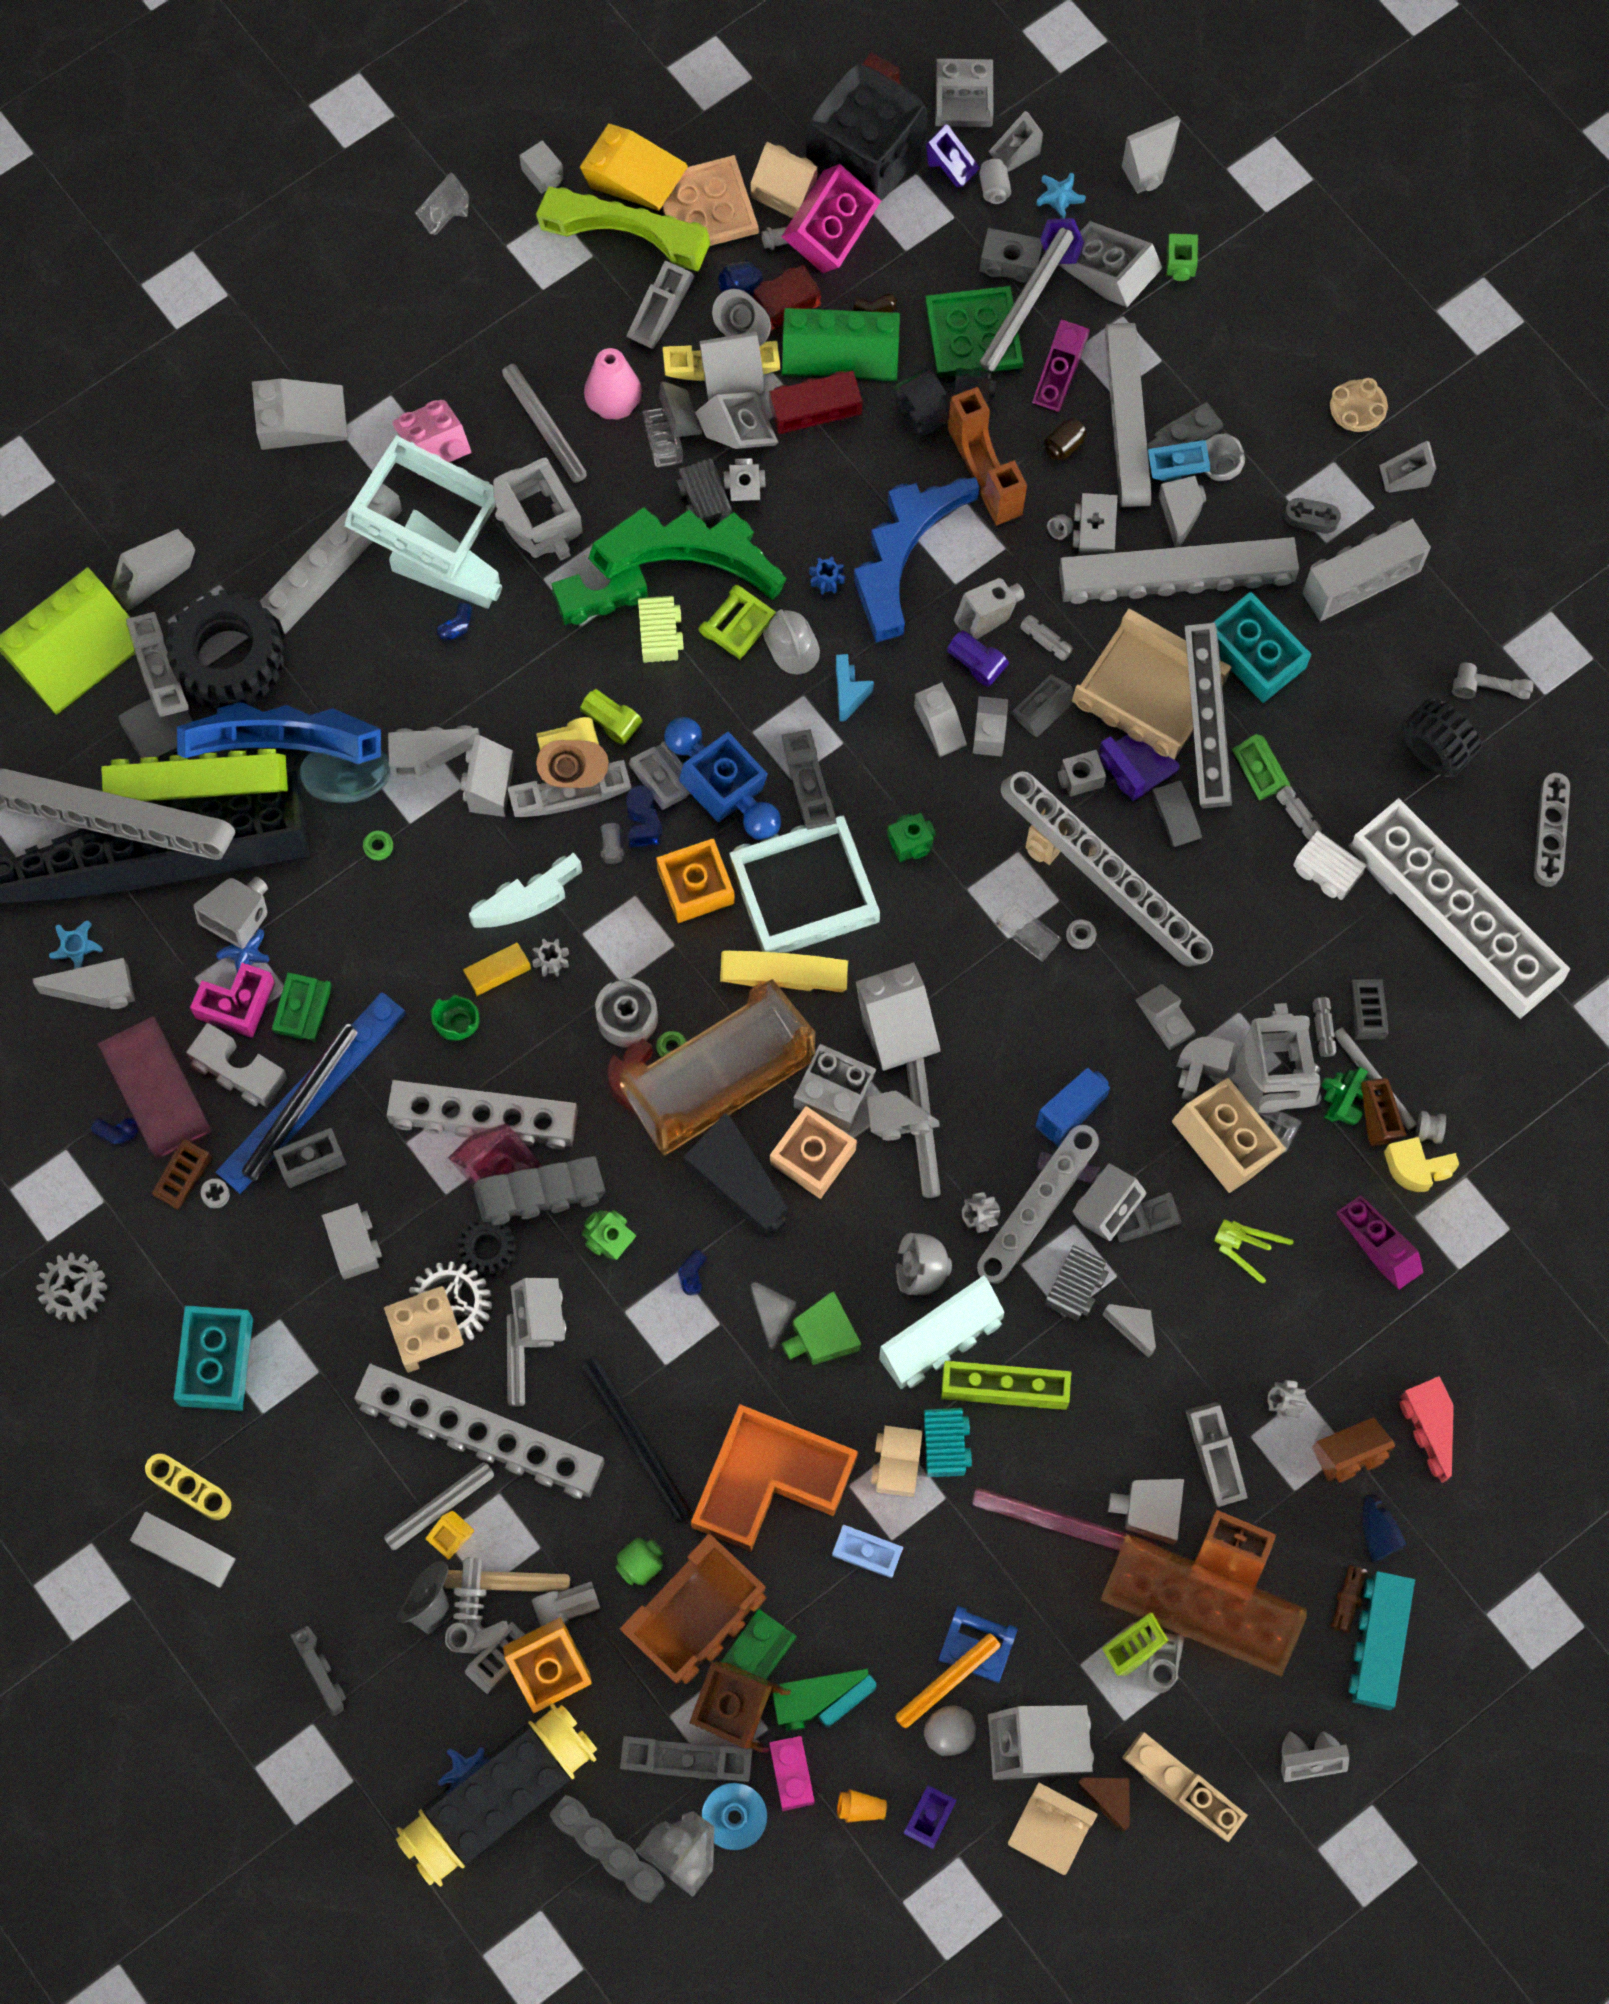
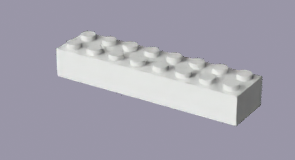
[1350,798,1570,1019]

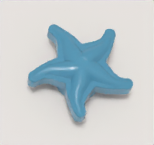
[1036,173,1086,219]
[49,921,103,969]

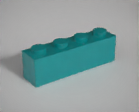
[1348,1571,1415,1710]

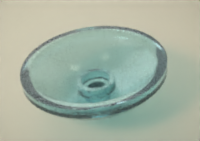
[300,750,391,804]

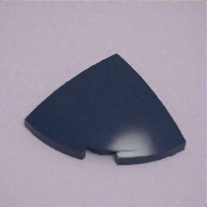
[1362,1494,1407,1563]

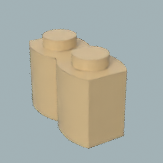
[871,1426,923,1497]

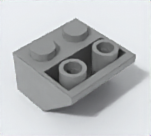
[461,735,515,817]
[794,1044,876,1132]

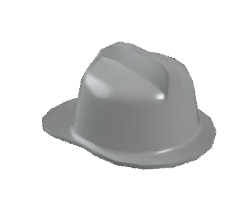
[712,289,771,347]
[763,609,820,675]

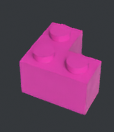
[190,963,275,1038]

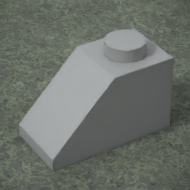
[1159,476,1206,548]
[914,682,967,757]
[973,696,1008,757]

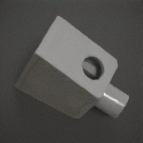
[953,578,1025,640]

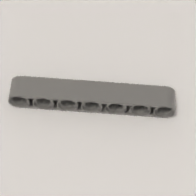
[1105,323,1151,507]

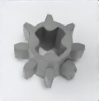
[532,939,569,977]
[962,1192,1000,1233]
[1268,1380,1307,1420]

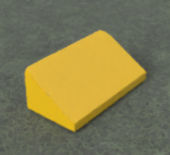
[463,943,531,996]

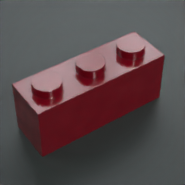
[769,371,862,434]

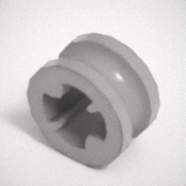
[201,1178,230,1208]

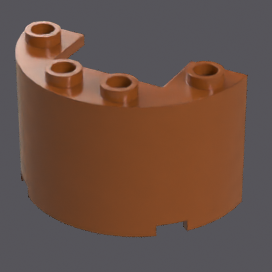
[620,1533,767,1684]

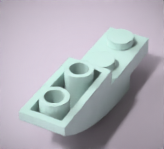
[469,853,582,928]

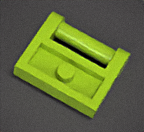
[698,585,776,660]

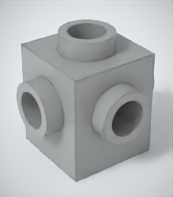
[724,458,765,501]

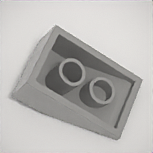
[1058,221,1162,307]
[252,379,348,450]

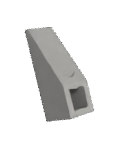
[388,725,480,777]

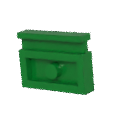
[272,973,332,1042]
[721,1609,797,1680]

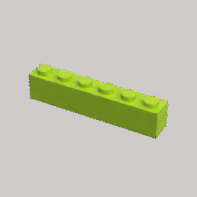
[101,749,288,801]

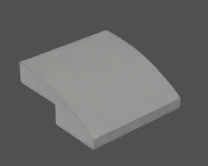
[699,332,765,401]

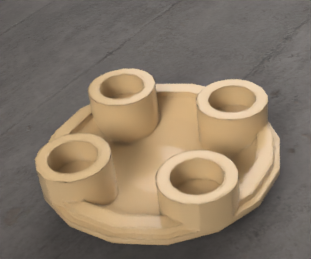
[1330,378,1388,432]

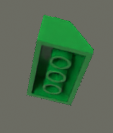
[782,308,900,381]

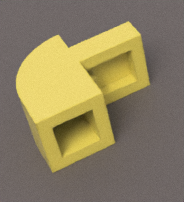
[1384,1137,1459,1192]

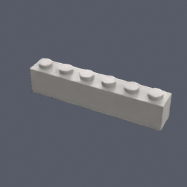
[260,483,402,635]
[1185,623,1232,809]

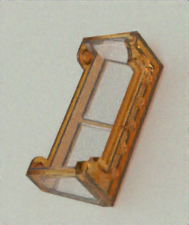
[619,979,815,1156]

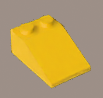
[580,124,688,211]

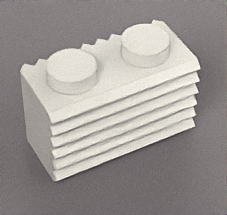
[1293,830,1367,900]

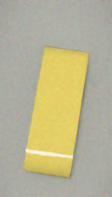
[145,1454,231,1520]

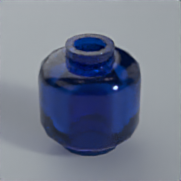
[718,261,763,297]

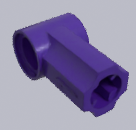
[947,630,1009,687]

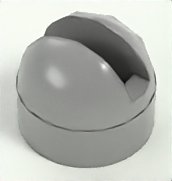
[1047,514,1073,540]

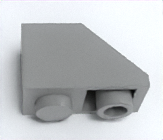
[867,1090,939,1141]

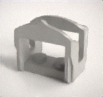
[493,457,582,561]
[1230,1003,1320,1113]

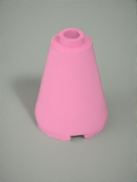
[584,348,642,420]

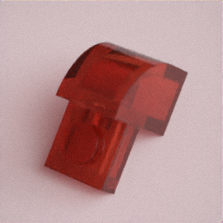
[608,1038,654,1115]

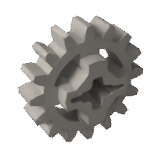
[36,1252,107,1322]

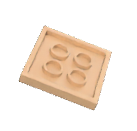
[661,155,759,246]

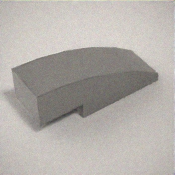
[626,260,694,349]
[1185,1402,1248,1507]
[130,1512,236,1588]

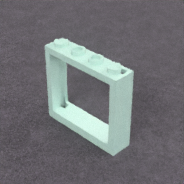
[344,435,496,581]
[729,815,880,953]

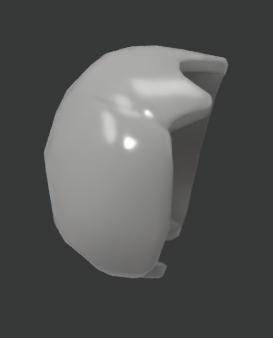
[1205,433,1245,481]
[924,1705,977,1756]

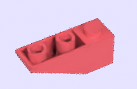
[1400,1376,1453,1483]

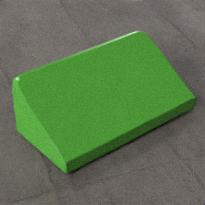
[1232,734,1290,800]

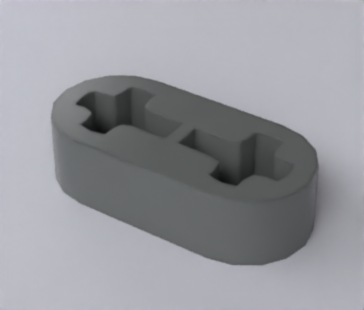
[1284,498,1341,534]

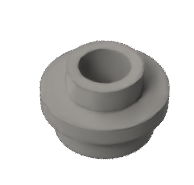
[1066,919,1097,949]

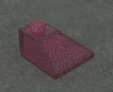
[448,1123,543,1186]

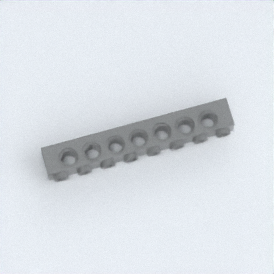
[354,1364,605,1499]

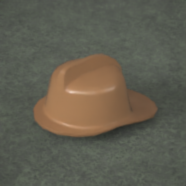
[536,740,609,788]

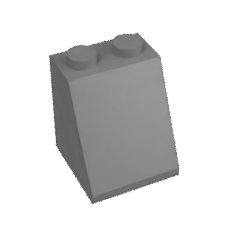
[856,962,940,1071]
[988,1705,1094,1780]

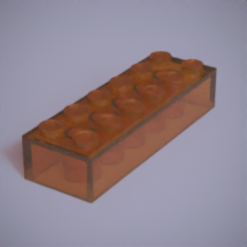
[1100,1533,1307,1677]

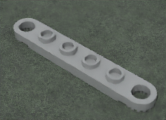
[977,1125,1099,1284]

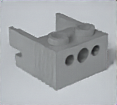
[935,59,993,127]

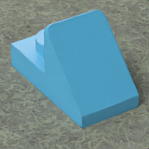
[1148,440,1210,482]
[836,654,874,721]

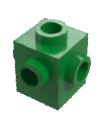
[887,813,936,862]

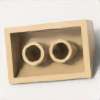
[1172,1078,1286,1193]

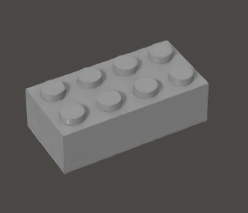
[1302,518,1431,622]

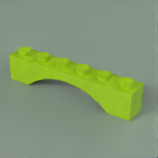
[536,186,711,272]

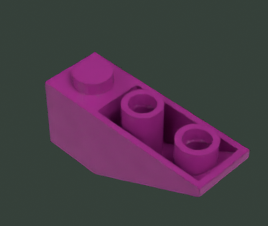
[1032,319,1091,412]
[1336,1195,1423,1290]

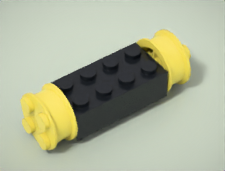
[396,1703,597,1887]

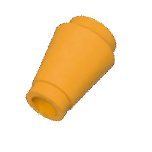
[837,1789,887,1823]

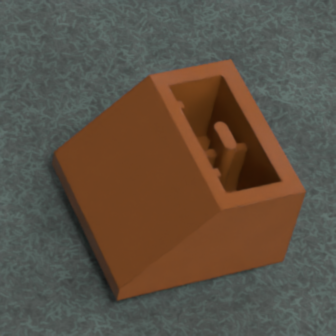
[1312,1417,1395,1483]
[1189,1510,1276,1599]

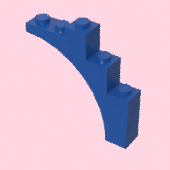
[854,477,979,643]
[177,702,381,764]

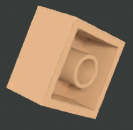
[770,1106,857,1199]

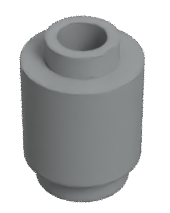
[979,159,1011,204]

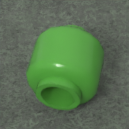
[615,1537,664,1586]

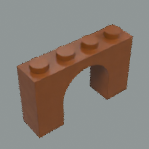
[948,387,1027,526]

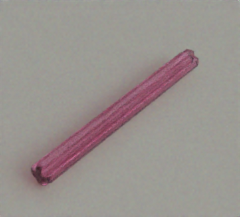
[972,1488,1157,1560]

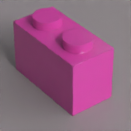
[769,1736,815,1811]

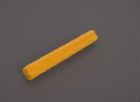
[895,1633,1000,1728]

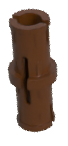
[1330,1565,1368,1634]

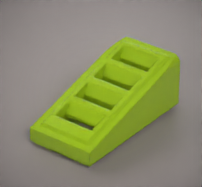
[1102,1613,1168,1676]

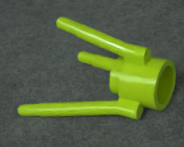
[1214,1219,1294,1283]

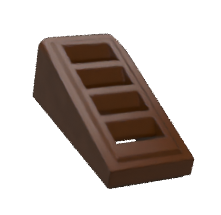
[1361,1078,1407,1146]
[152,1139,213,1210]

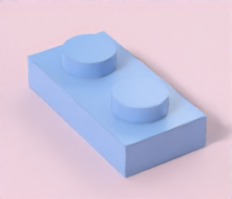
[832,1524,903,1579]

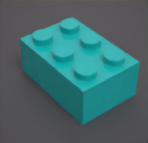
[1213,592,1311,703]
[174,1306,253,1411]

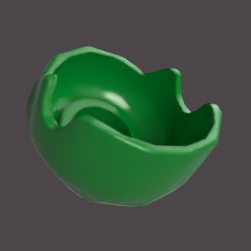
[430,995,480,1041]

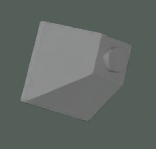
[1122,115,1180,194]
[695,392,779,449]

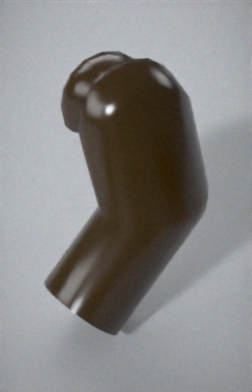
[853,293,897,313]

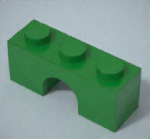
[551,565,648,625]

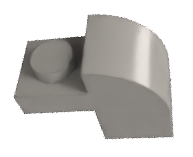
[1176,1036,1234,1101]

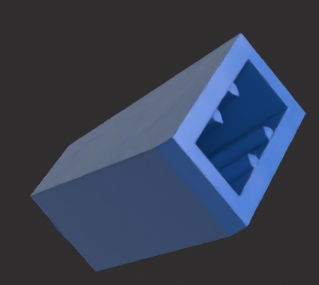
[1035,1068,1110,1147]

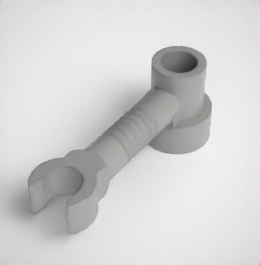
[1452,663,1534,699]

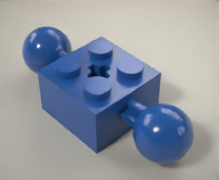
[664,717,782,840]

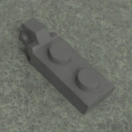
[1147,402,1223,457]
[291,1626,346,1716]

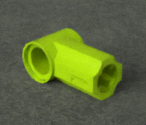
[580,689,643,745]

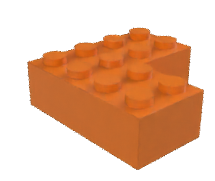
[691,1404,858,1552]

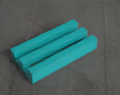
[819,1675,877,1728]

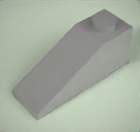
[33,958,135,1009]

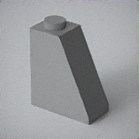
[111,529,195,611]

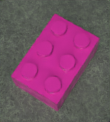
[781,164,881,273]

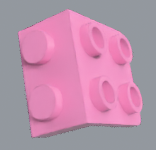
[392,400,472,476]

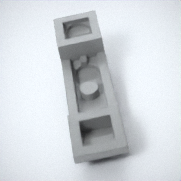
[126,612,189,717]
[507,760,631,817]

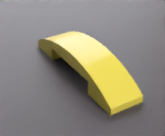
[662,341,780,381]

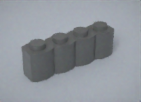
[473,1157,605,1225]
[550,1795,665,1904]

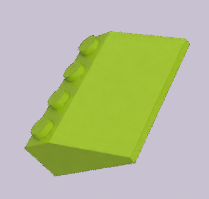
[0,567,135,715]

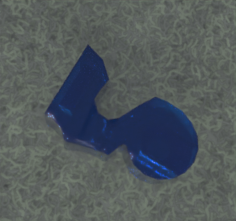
[626,786,662,848]

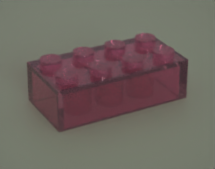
[98,1016,212,1159]

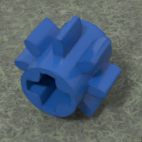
[809,556,845,595]

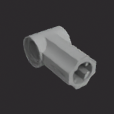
[532,1582,600,1627]

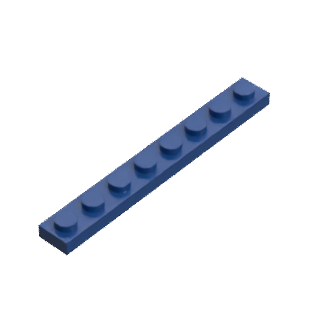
[216,992,406,1194]

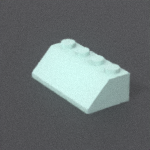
[879,1275,1005,1389]

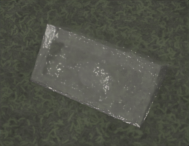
[996,902,1062,962]

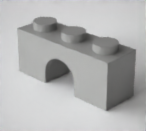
[186,1022,288,1108]

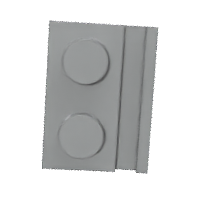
[628,741,691,810]

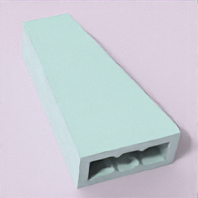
[389,510,502,609]

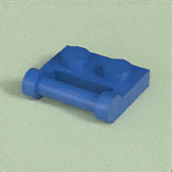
[938,1606,1018,1684]

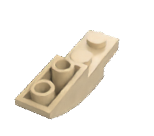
[1122,1732,1248,1842]

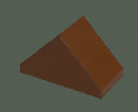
[1076,1778,1130,1832]

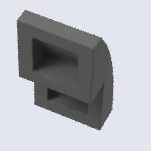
[1152,780,1202,847]
[1116,1193,1182,1242]

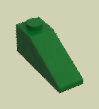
[772,1669,869,1732]

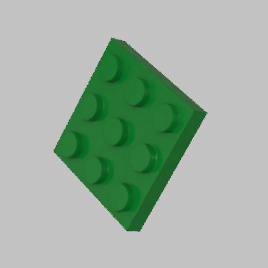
[925,286,1023,378]

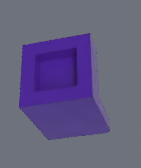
[1040,218,1084,264]

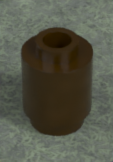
[1044,418,1087,461]

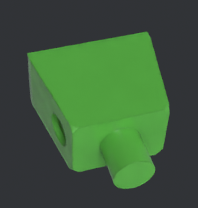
[781,1292,861,1365]

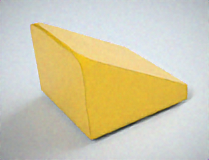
[425,1511,474,1560]

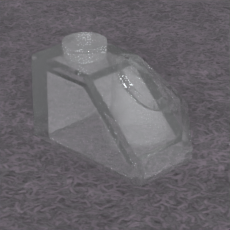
[635,1811,715,1897]

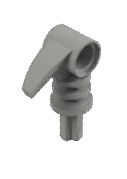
[445,1557,509,1654]

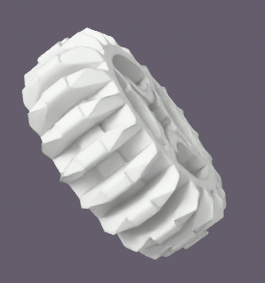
[409,1262,492,1340]

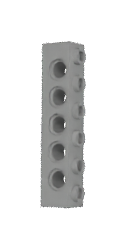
[387,1080,578,1149]

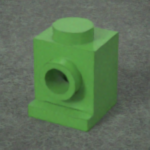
[1166,234,1198,281]

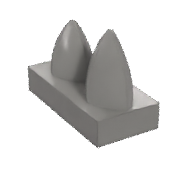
[1281,1731,1350,1782]

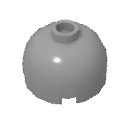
[896,1233,952,1295]

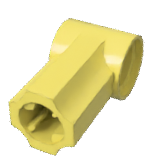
[536,717,599,751]

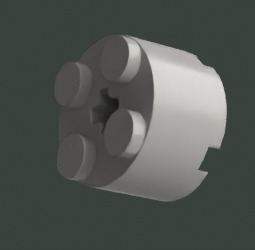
[595,978,658,1048]

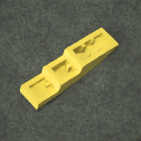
[720,951,848,993]

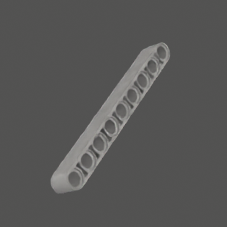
[0,768,235,860]
[1000,771,1213,967]

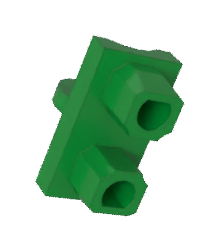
[1321,1067,1369,1125]

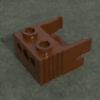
[689,1662,791,1752]

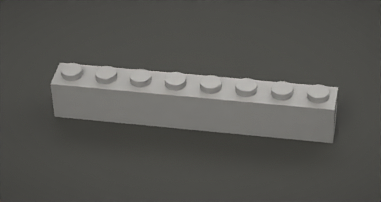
[1059,537,1299,604]

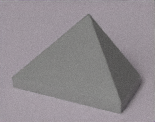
[1103,1304,1156,1358]

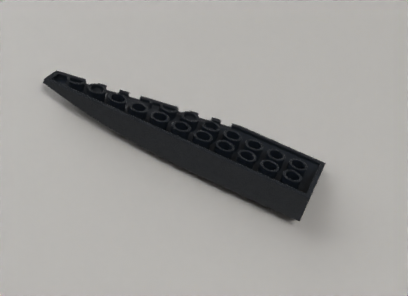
[0,771,310,903]

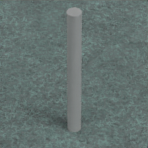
[1334,1027,1417,1131]

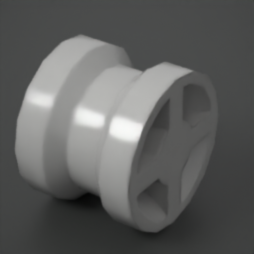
[1415,1110,1446,1145]

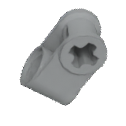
[1145,1629,1184,1693]

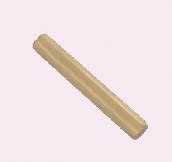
[443,1570,570,1592]

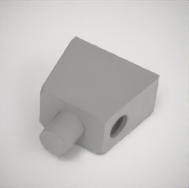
[193,877,268,949]
[1108,1479,1184,1544]

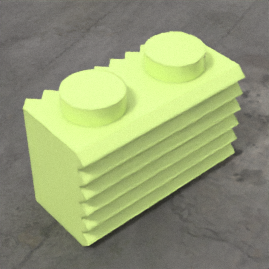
[638,596,684,663]

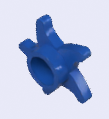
[216,929,270,973]
[438,1747,485,1786]

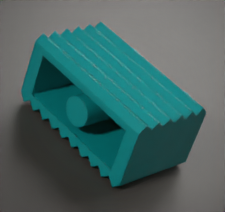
[923,1408,972,1477]

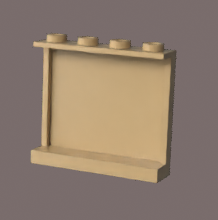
[1072,609,1231,760]

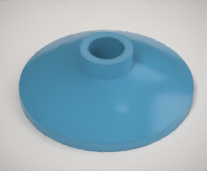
[702,1783,767,1850]

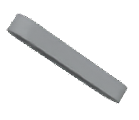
[1534,773,1570,887]

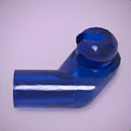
[437,603,472,640]
[91,1118,138,1144]
[678,1249,707,1296]

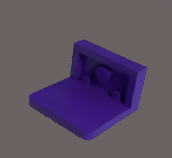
[1098,734,1179,801]

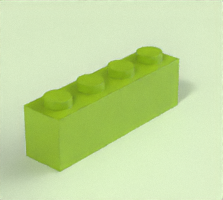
[941,1361,1071,1410]

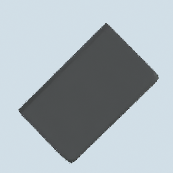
[659,382,702,437]
[1010,674,1074,737]

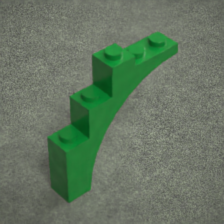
[588,507,786,600]

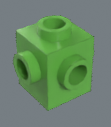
[581,1210,636,1260]

